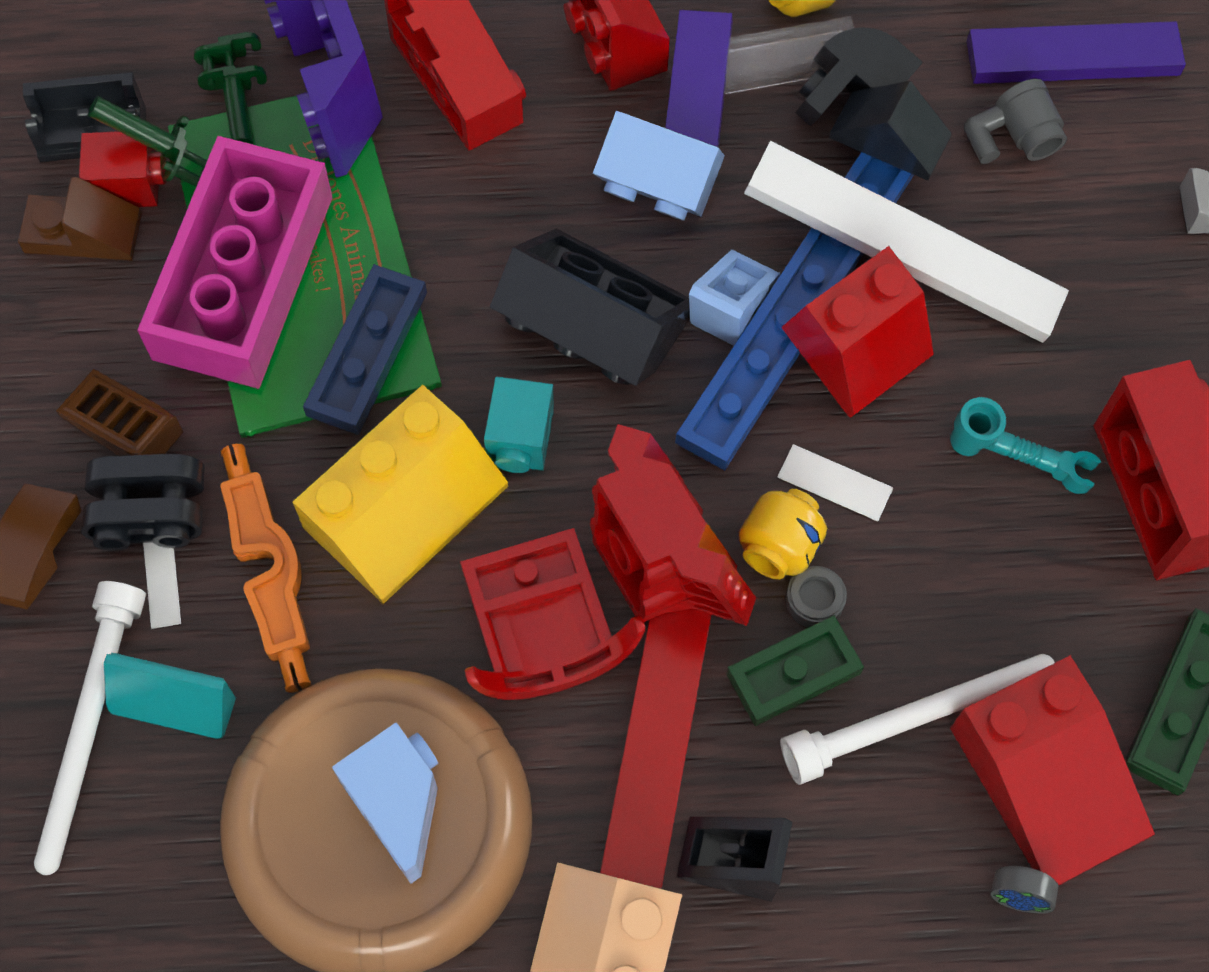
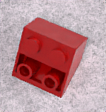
[564,0,670,91]

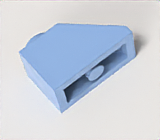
[332,722,439,884]

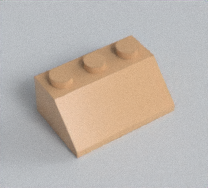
[530,862,682,972]

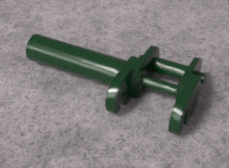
[194,32,267,144]
[88,96,207,187]

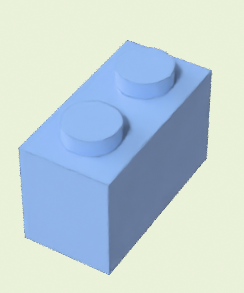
[593,111,725,221]

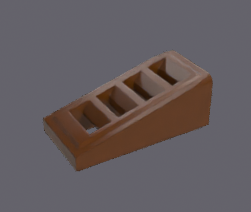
[56,369,183,456]

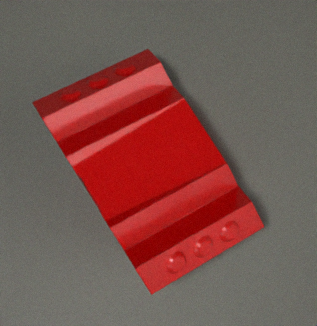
[590,424,757,626]

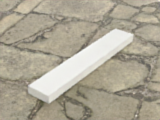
[744,141,1069,343]

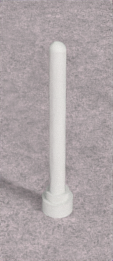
[34,581,146,875]
[780,654,1055,785]

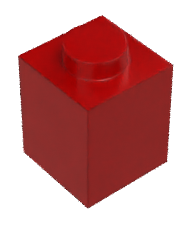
[79,132,167,207]

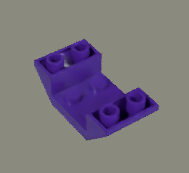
[264,0,383,178]

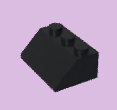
[490,228,690,386]

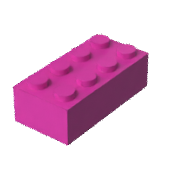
[137,136,333,389]

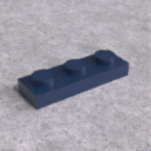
[303,264,427,435]

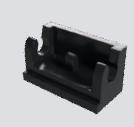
[23,72,146,162]

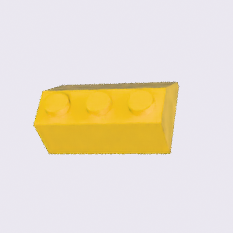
[293,384,509,604]

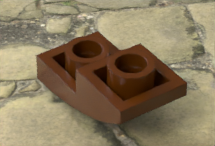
[0,483,82,609]

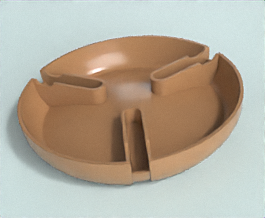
[220,668,533,972]

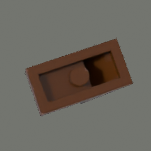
[18,177,142,261]

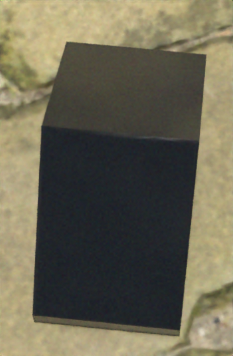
[829,81,952,181]
[677,816,793,902]

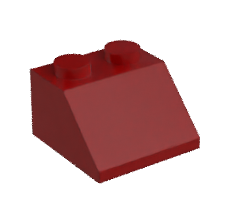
[781,246,934,418]

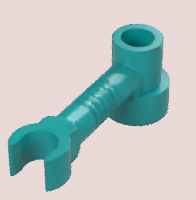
[950,397,1102,494]

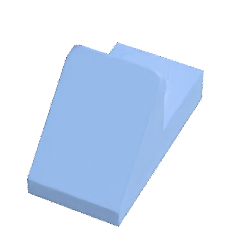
[689,249,780,346]

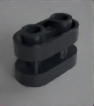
[81,454,205,551]

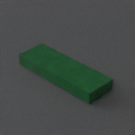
[1125,608,1209,796]

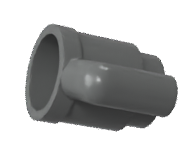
[964,79,1067,164]

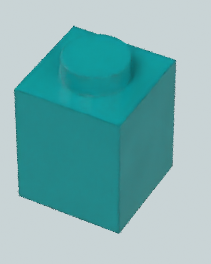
[484,377,554,473]

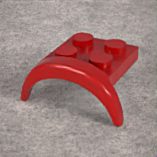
[460,528,646,700]

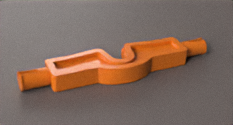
[220,444,311,693]

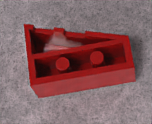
[384,0,526,151]

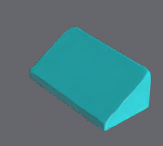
[104,652,236,739]

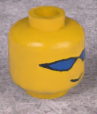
[739,489,827,580]

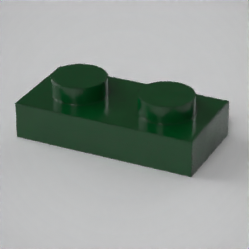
[726,615,864,726]

